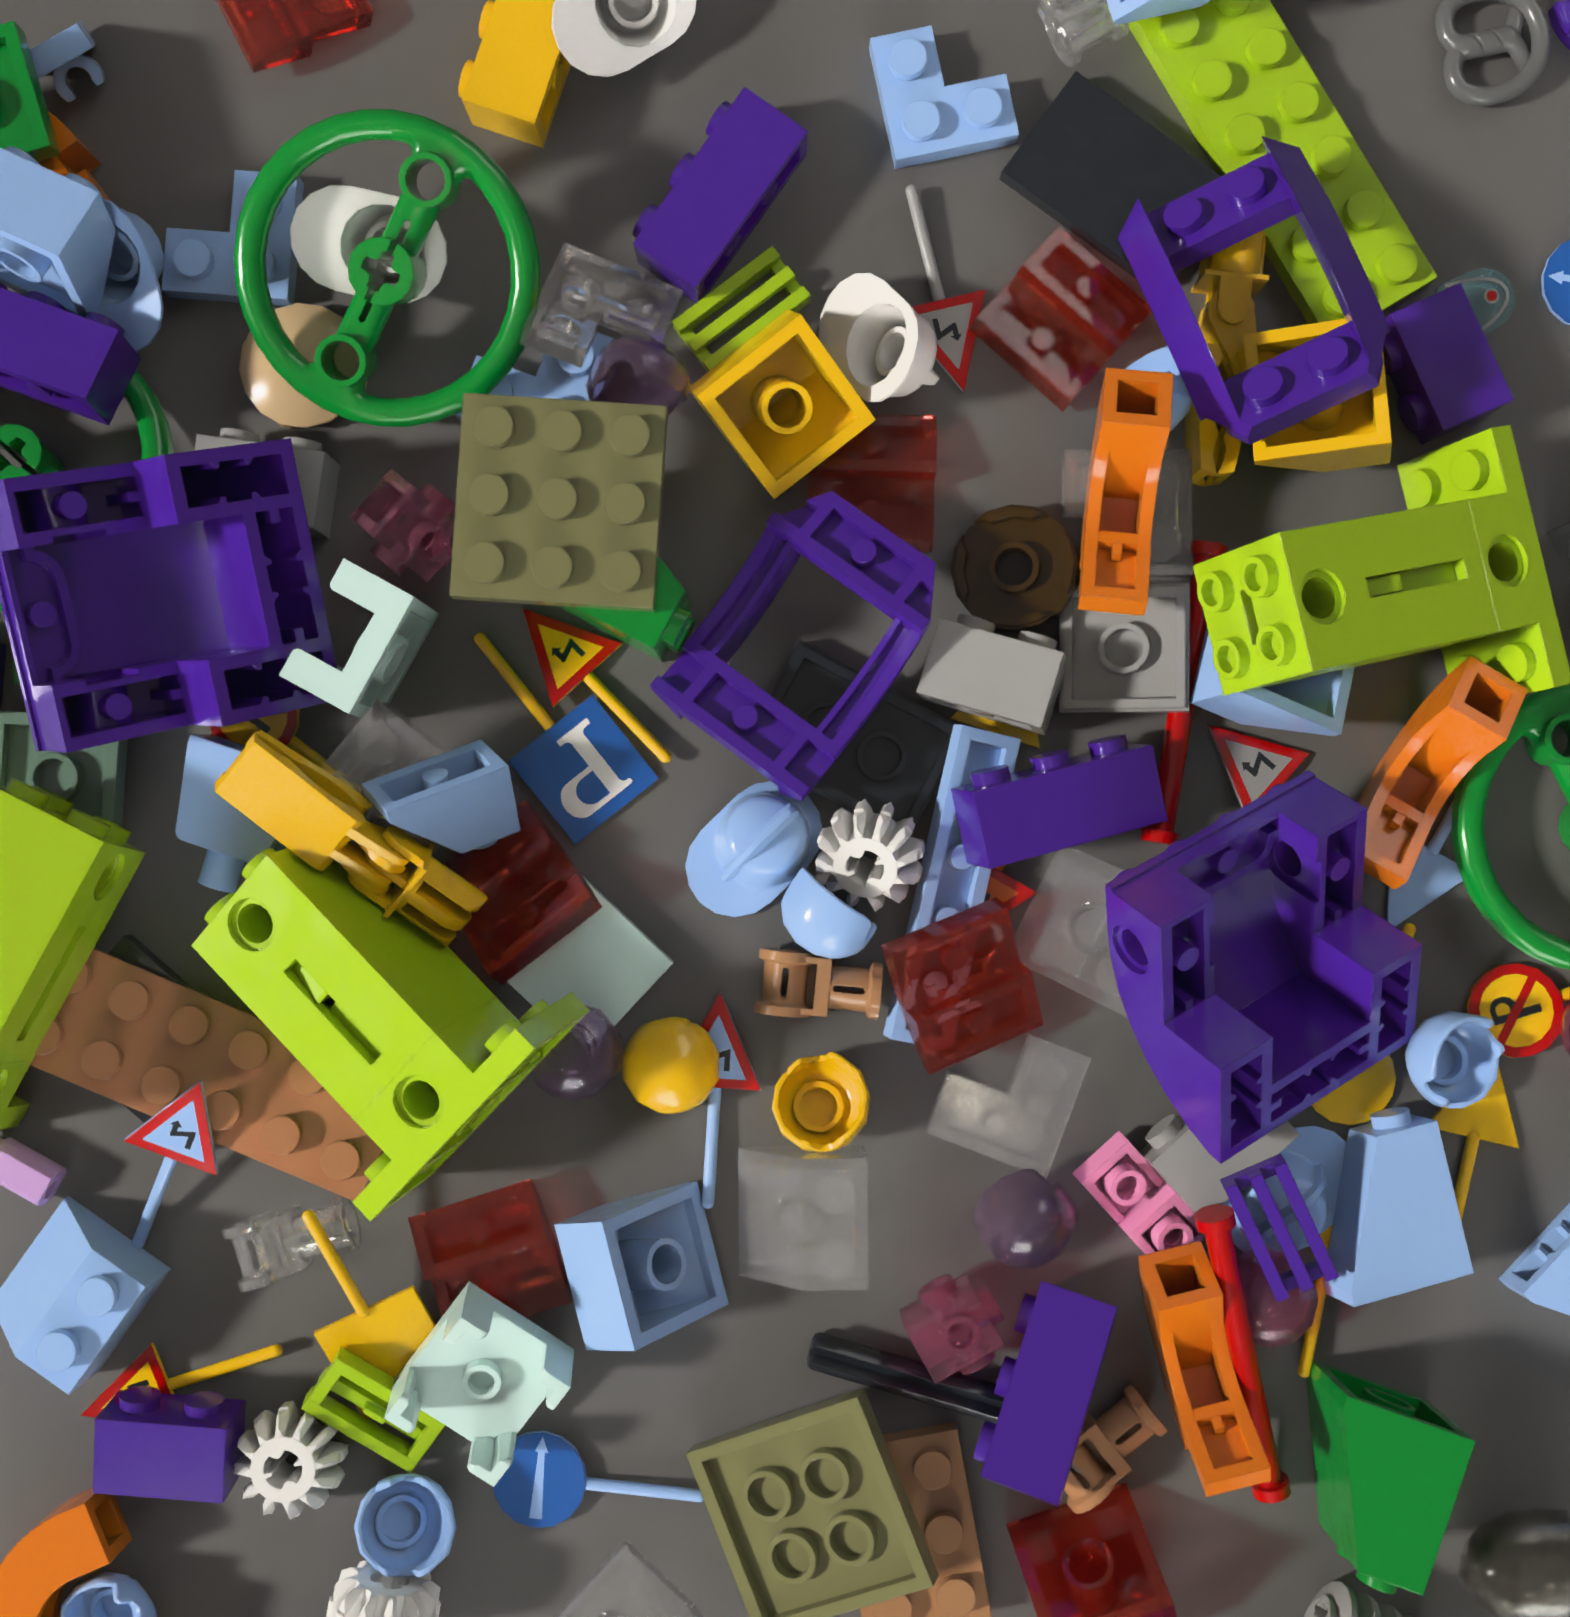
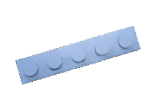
[883,724,1021,1051]

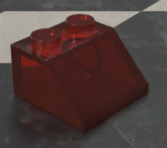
[1006,1482,1177,1617]

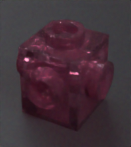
[350,468,455,582]
[899,1273,1005,1384]

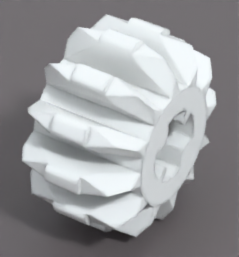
[815,799,925,912]
[233,1400,349,1520]
[326,1560,441,1617]

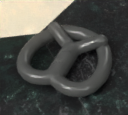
[1435,0,1552,106]

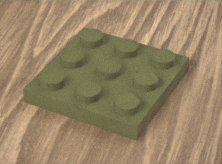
[449,393,668,612]
[686,1388,939,1617]

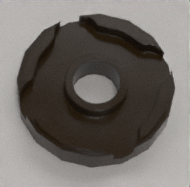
[951,504,1079,633]

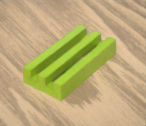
[672,245,811,372]
[301,1347,445,1473]

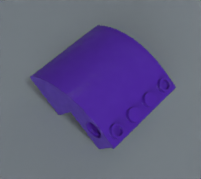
[0,438,337,753]
[1105,770,1422,1164]

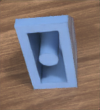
[361,739,521,854]

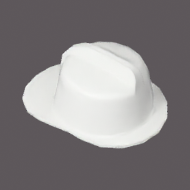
[551,0,696,77]
[290,185,447,303]
[818,273,940,402]

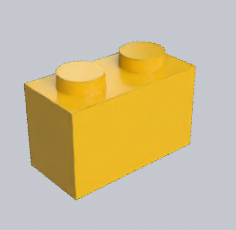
[458,0,571,148]

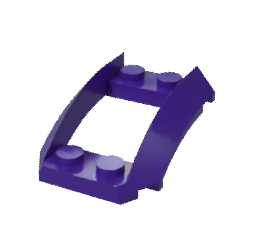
[1118,136,1390,445]
[650,491,936,801]

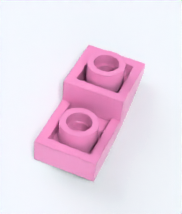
[1072,1131,1205,1254]

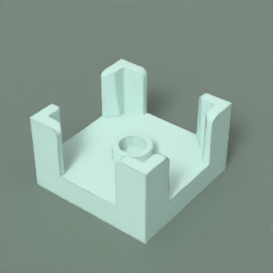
[279,558,439,723]
[384,1281,574,1487]

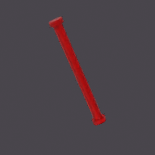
[1140,540,1228,845]
[1194,1204,1291,1503]

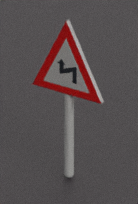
[905,184,985,392]
[1207,725,1310,807]

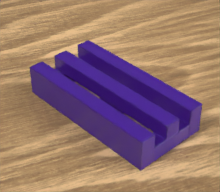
[1220,1153,1339,1302]

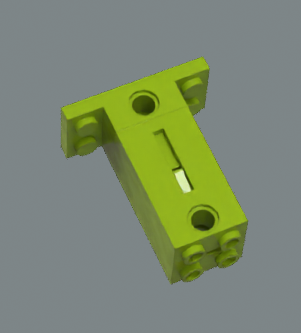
[1193,425,1570,696]
[0,778,146,1130]
[191,848,590,1221]

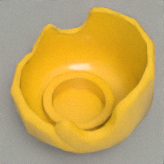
[622,1017,719,1114]
[772,1052,871,1152]

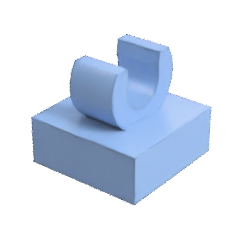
[30,20,105,102]

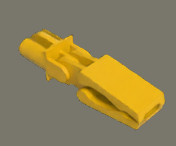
[1185,230,1270,487]
[215,730,488,947]

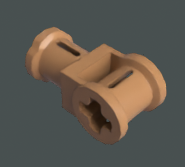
[753,947,883,1020]
[1064,1383,1168,1514]

